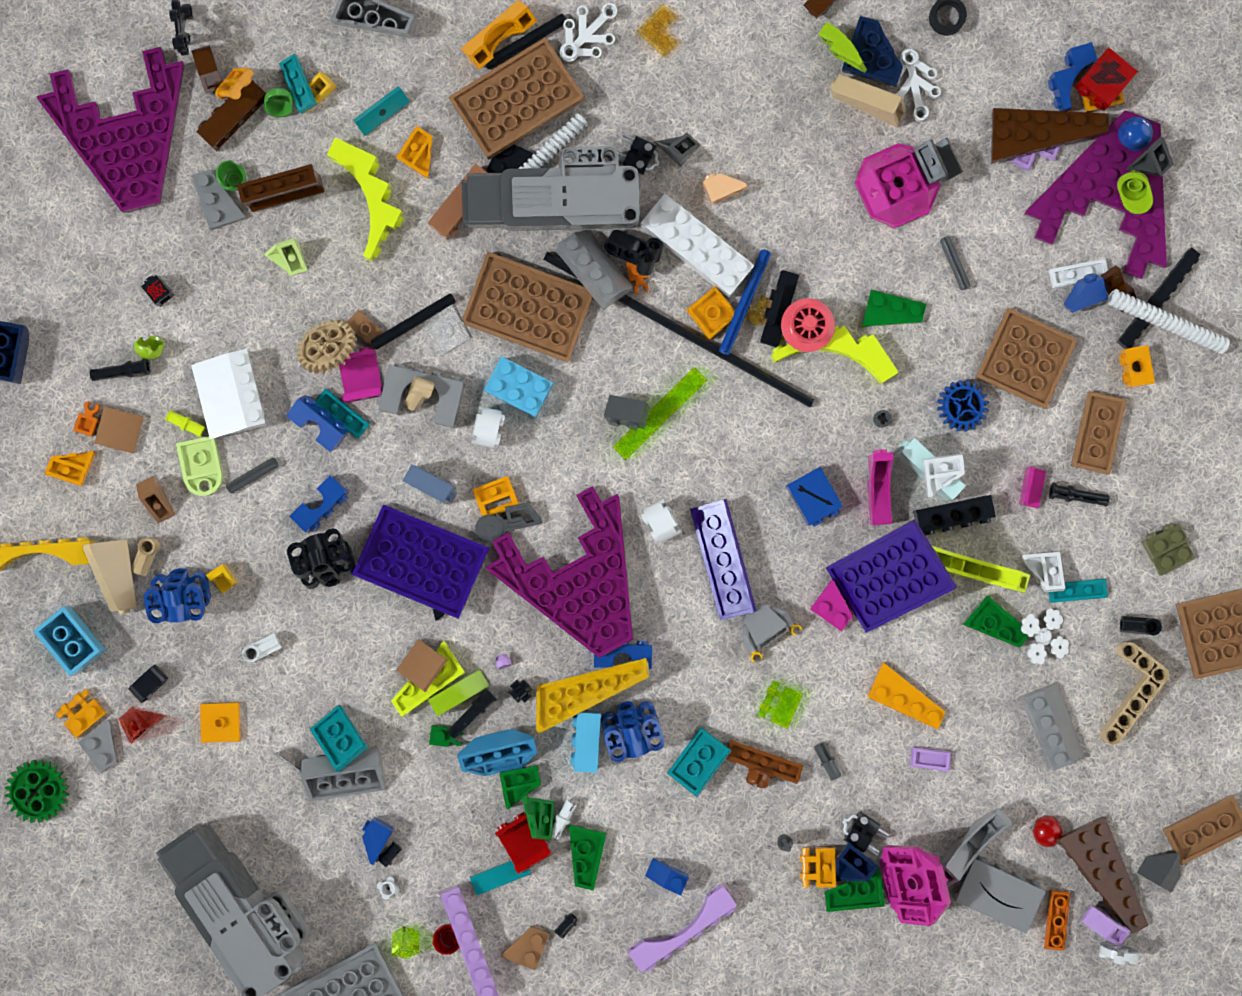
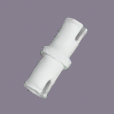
[552,799,577,839]

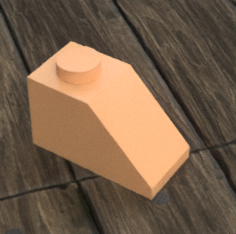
[702,173,747,205]

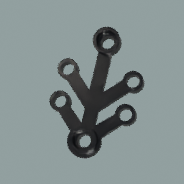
[169,0,193,56]

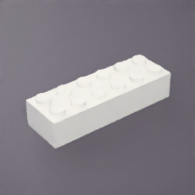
[640,194,754,298]

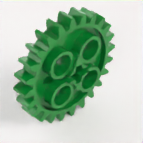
[4,759,70,823]

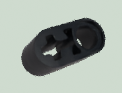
[128,664,169,703]

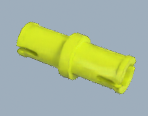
[165,410,206,437]

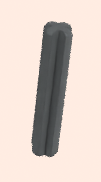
[940,236,971,290]
[226,457,279,493]

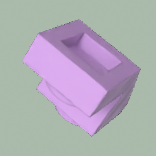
[1081,905,1131,947]

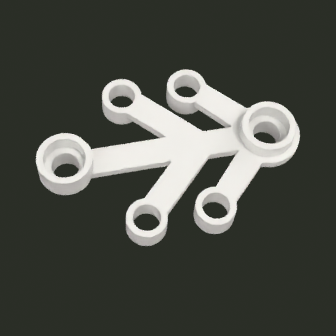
[560,3,617,62]
[891,49,941,122]

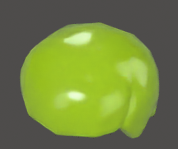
[133,336,165,360]

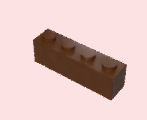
[196,80,266,152]

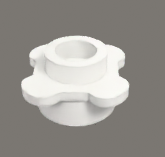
[377,877,400,900]

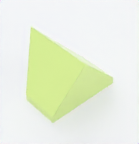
[264,238,307,276]

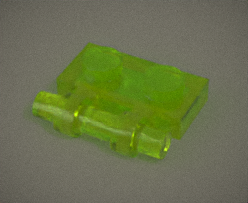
[758,680,803,729]

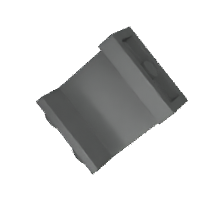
[913,138,963,184]

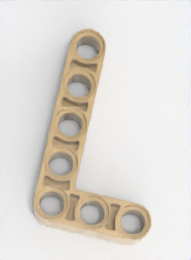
[1100,641,1169,745]

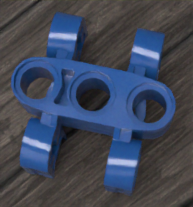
[144,568,211,623]
[601,701,664,762]

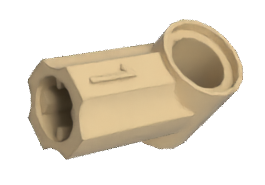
[404,376,434,411]
[131,538,160,576]

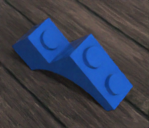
[1048,42,1097,111]

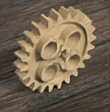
[296,319,357,375]

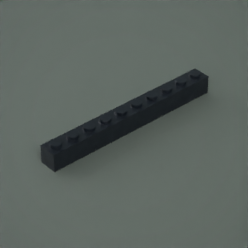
[1116,247,1201,349]

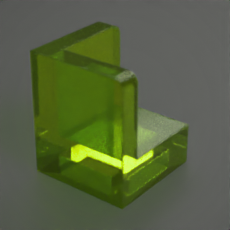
[392,926,419,960]

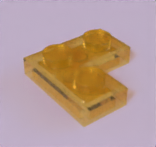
[637,4,677,58]

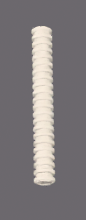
[519,113,588,169]
[1108,289,1230,354]

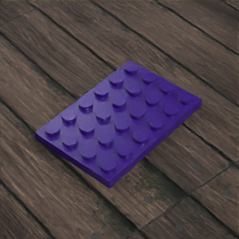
[352,505,489,619]
[826,519,957,633]

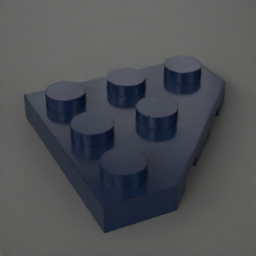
[842,16,903,87]

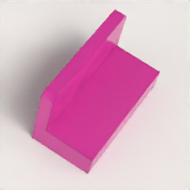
[1019,466,1046,508]

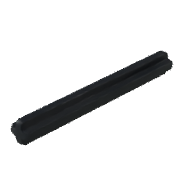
[485,14,568,70]
[371,293,456,350]

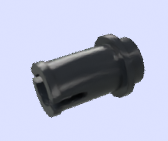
[378,841,402,867]
[554,913,578,939]

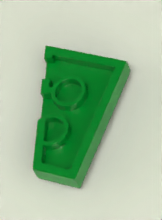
[962,595,1029,648]
[569,824,606,891]
[824,867,885,912]

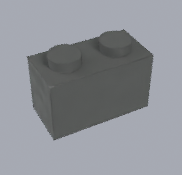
[604,395,650,430]

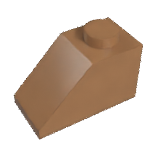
[136,476,175,523]

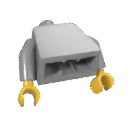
[742,604,802,663]

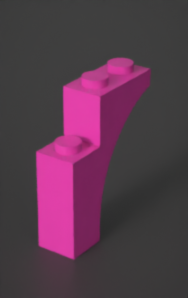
[867,449,893,525]

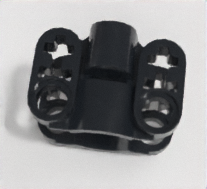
[287,528,356,589]

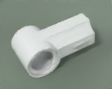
[242,633,282,662]

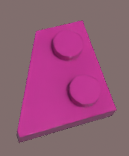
[810,579,853,632]

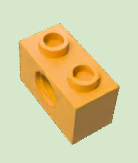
[1119,345,1155,388]

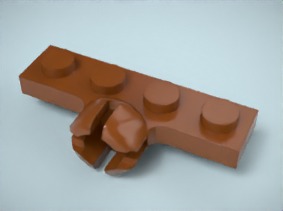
[726,740,804,788]

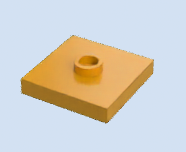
[685,286,735,340]
[200,702,241,743]

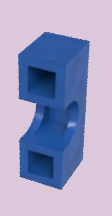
[286,395,349,452]
[289,475,349,533]
[594,641,652,669]

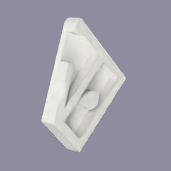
[922,453,965,497]
[1022,552,1065,592]

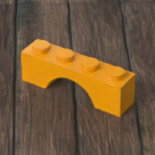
[460,0,537,70]

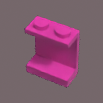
[339,347,383,403]

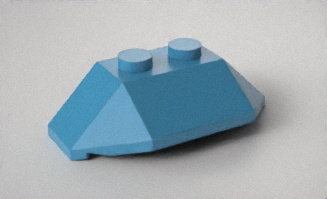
[457,729,537,776]

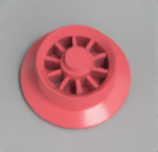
[781,298,835,352]

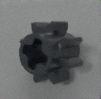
[509,679,533,703]

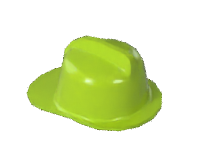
[1117,170,1153,214]

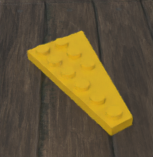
[536,658,649,734]

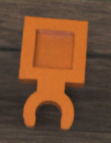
[625,262,648,295]
[73,401,101,437]

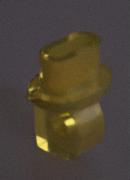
[745,295,769,326]

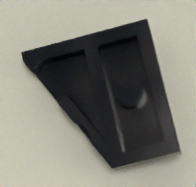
[486,145,534,173]

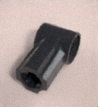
[1120,616,1162,636]

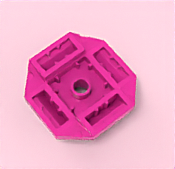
[854,143,941,228]
[879,845,951,926]

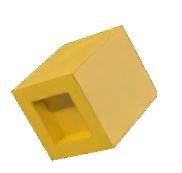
[206,564,238,593]

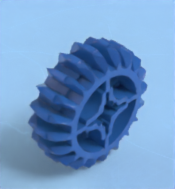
[937,380,989,432]

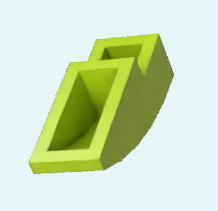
[818,21,867,73]
[428,669,489,717]

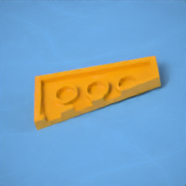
[867,662,946,729]

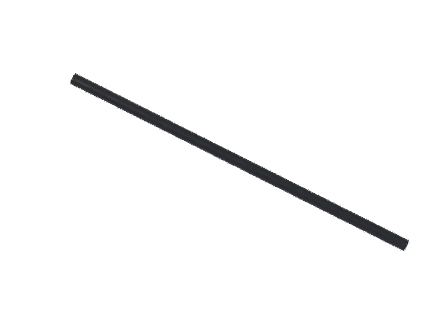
[543,252,814,408]

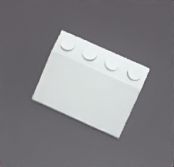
[192,349,267,439]

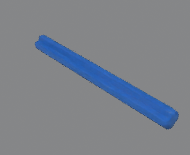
[719,249,771,355]

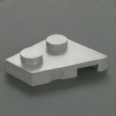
[78,719,118,773]

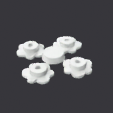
[1021,609,1069,665]

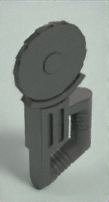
[475,502,542,542]

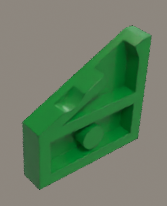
[499,765,541,810]
[522,797,555,840]

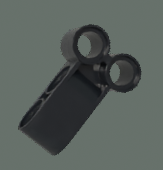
[603,229,663,276]

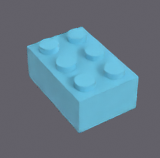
[484,356,554,418]
[33,606,106,676]
[570,710,601,773]

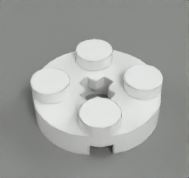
[1099,942,1140,965]

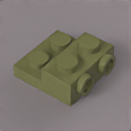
[1142,522,1195,576]

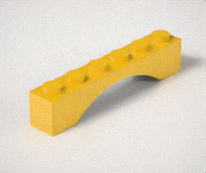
[0,537,95,571]

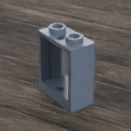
[403,464,457,504]

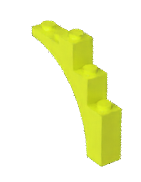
[327,138,405,262]
[770,326,898,384]
[931,545,1030,593]

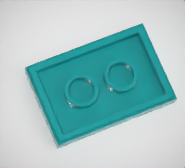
[310,705,369,773]
[667,727,732,797]

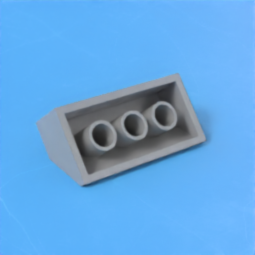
[557,230,633,310]
[1021,682,1085,771]
[301,748,386,801]

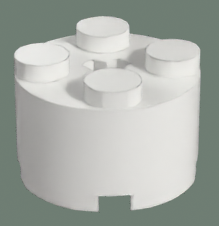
[471,406,505,448]
[641,499,682,543]

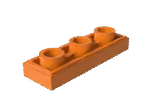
[1044,890,1070,951]

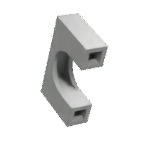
[378,363,465,428]

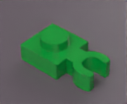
[429,725,464,747]

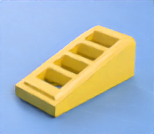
[306,72,337,113]

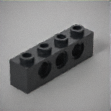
[913,495,996,536]

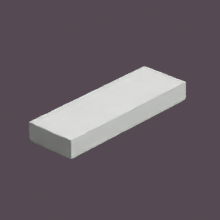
[1049,258,1108,289]

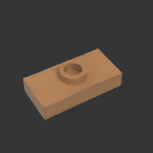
[346,310,384,350]

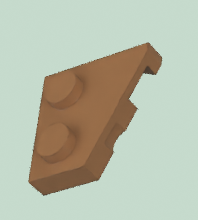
[501,926,549,970]

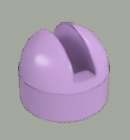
[496,654,512,670]

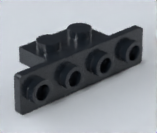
[760,270,799,348]

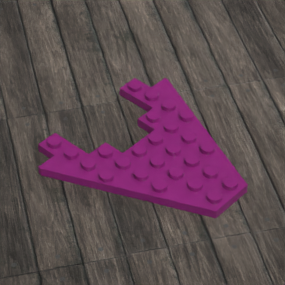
[37,47,185,213]
[1024,110,1167,279]
[485,486,633,658]

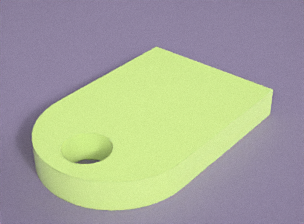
[176,436,223,496]

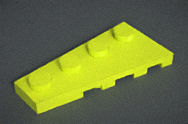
[391,641,466,717]

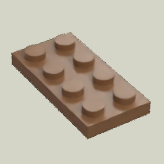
[1070,391,1127,475]
[1162,795,1242,865]

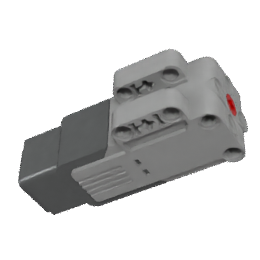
[461,146,640,231]
[156,823,310,996]

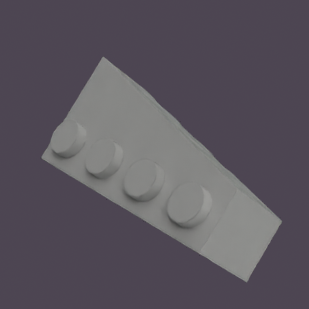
[330,0,419,38]

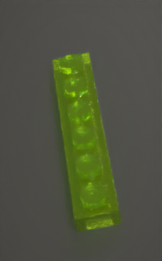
[612,367,708,461]

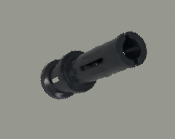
[89,358,151,381]
[1049,482,1110,507]
[446,688,498,739]

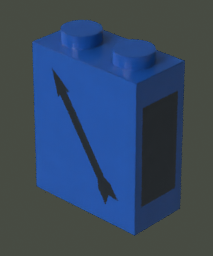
[785,467,843,527]

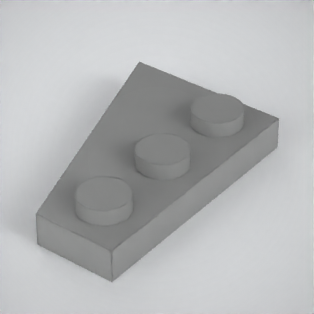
[192,169,246,230]

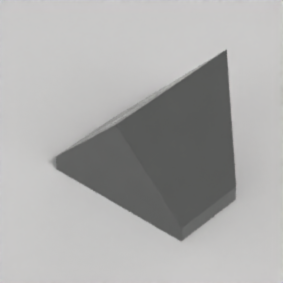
[654,133,701,167]
[1125,137,1174,177]
[1137,853,1181,892]

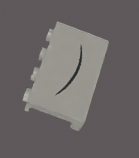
[952,855,1046,934]

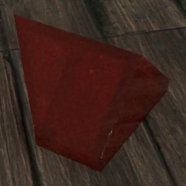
[119,706,166,744]

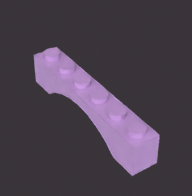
[628,883,737,973]
[438,885,499,996]

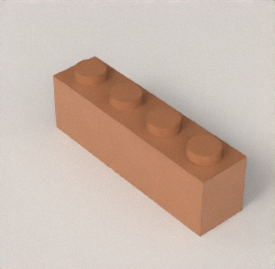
[428,163,487,240]

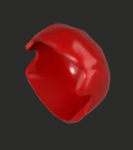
[1032,815,1063,847]
[432,924,459,955]

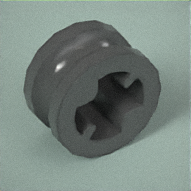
[873,410,891,428]

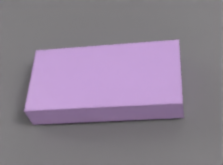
[910,747,951,771]

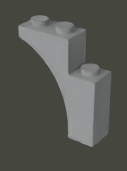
[940,808,1012,887]

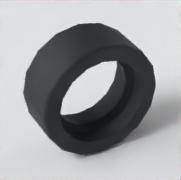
[929,0,967,36]

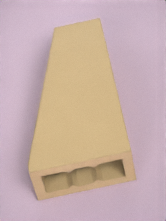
[830,74,905,128]
[83,539,137,614]

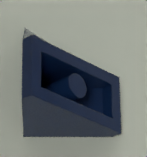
[836,842,879,882]

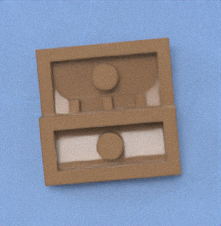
[94,407,143,454]
[396,639,448,692]

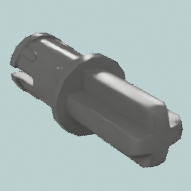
[814,742,841,781]
[777,834,793,852]

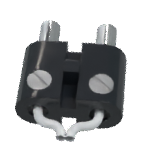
[613,134,660,175]
[842,811,889,856]

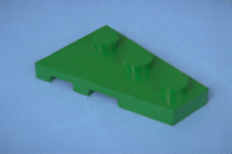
[861,290,927,327]

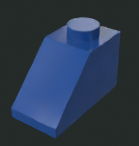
[1064,273,1108,313]
[362,817,394,865]
[645,858,689,896]

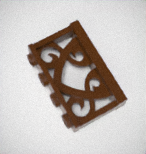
[237,164,325,212]

